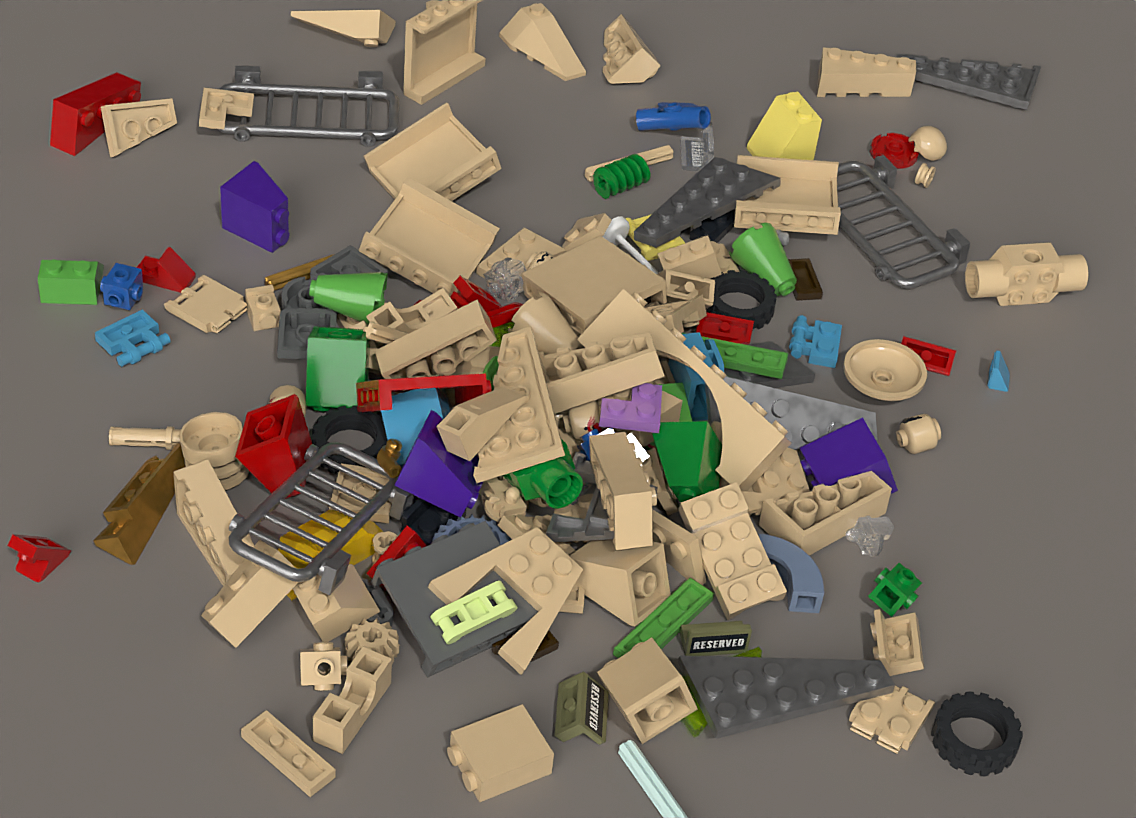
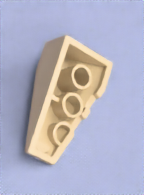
[499,3,586,81]
[603,14,661,84]

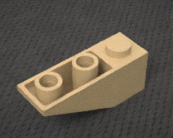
[437,387,526,461]

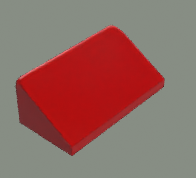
[901,336,956,377]

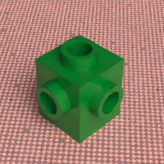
[868,563,922,617]

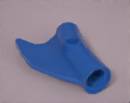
[636,102,711,131]

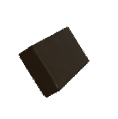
[788,258,823,301]

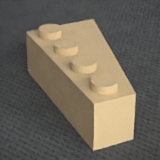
[375,300,496,394]

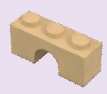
[313,647,392,754]

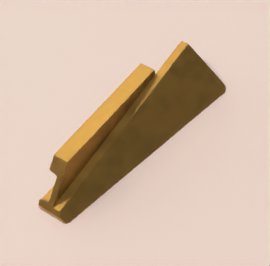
[93,443,186,565]

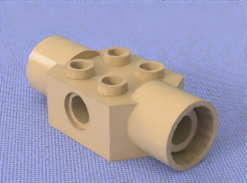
[965,243,1088,306]

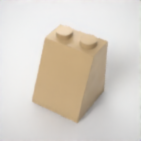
[570,539,671,627]
[597,637,697,744]

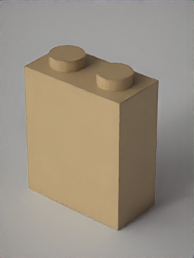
[447,704,554,802]

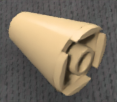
[508,293,585,355]

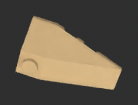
[291,10,396,47]

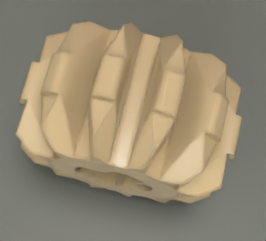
[345,618,400,664]

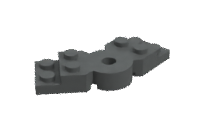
[277,245,388,359]

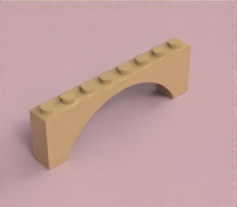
[577,289,791,491]

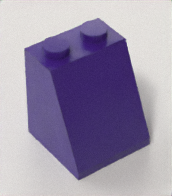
[220,161,290,253]
[394,410,484,518]
[800,417,898,494]

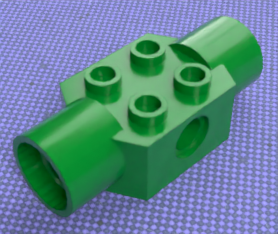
[502,439,583,509]

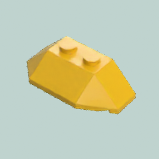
[278,509,392,601]

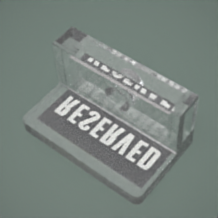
[680,122,714,171]

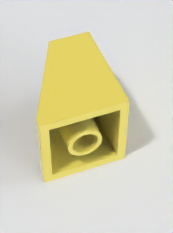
[746,92,822,160]

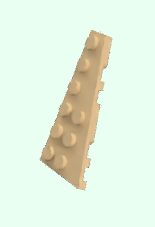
[473,326,565,483]

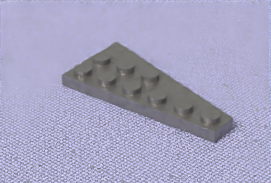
[896,54,1041,110]
[634,157,781,248]
[705,377,878,450]
[678,656,895,739]

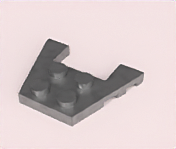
[546,452,658,542]

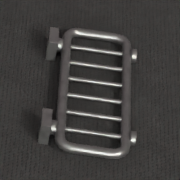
[218,65,399,147]
[837,155,970,289]
[229,442,415,596]

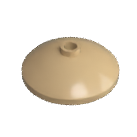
[843,339,927,401]

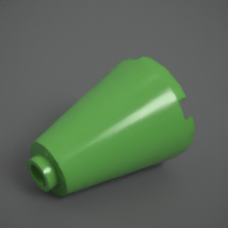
[729,223,797,296]
[309,272,388,325]

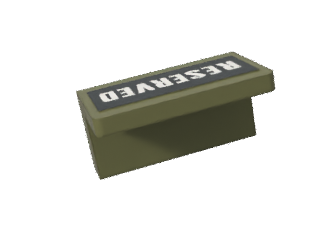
[679,621,752,656]
[555,671,608,745]

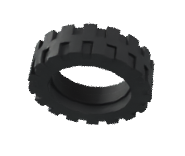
[705,270,777,331]
[312,406,388,474]
[931,691,1023,777]

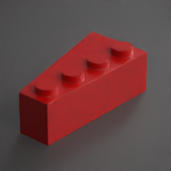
[50,72,141,156]

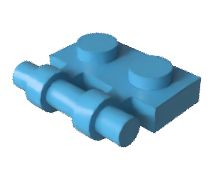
[95,309,171,367]
[789,315,842,368]

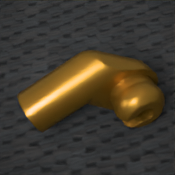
[377,438,402,478]

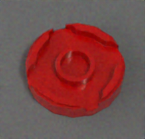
[870,133,919,169]

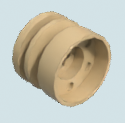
[179,412,249,490]

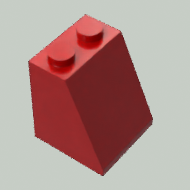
[235,394,312,499]

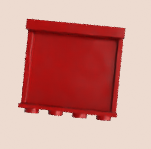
[356,373,491,412]

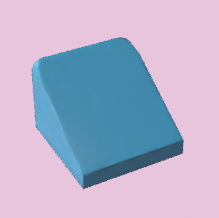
[987,350,1010,392]

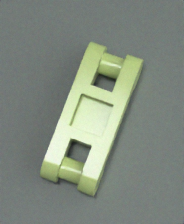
[430,581,518,645]

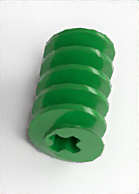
[593,154,651,199]

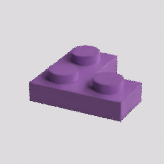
[599,383,662,433]

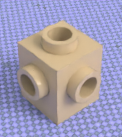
[300,642,347,691]

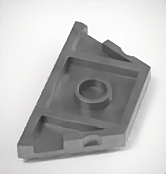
[724,341,815,388]

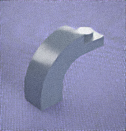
[758,534,824,613]

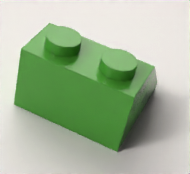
[38,259,104,305]

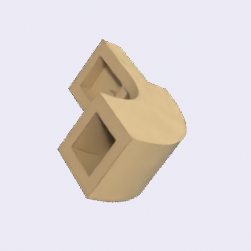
[366,288,458,333]

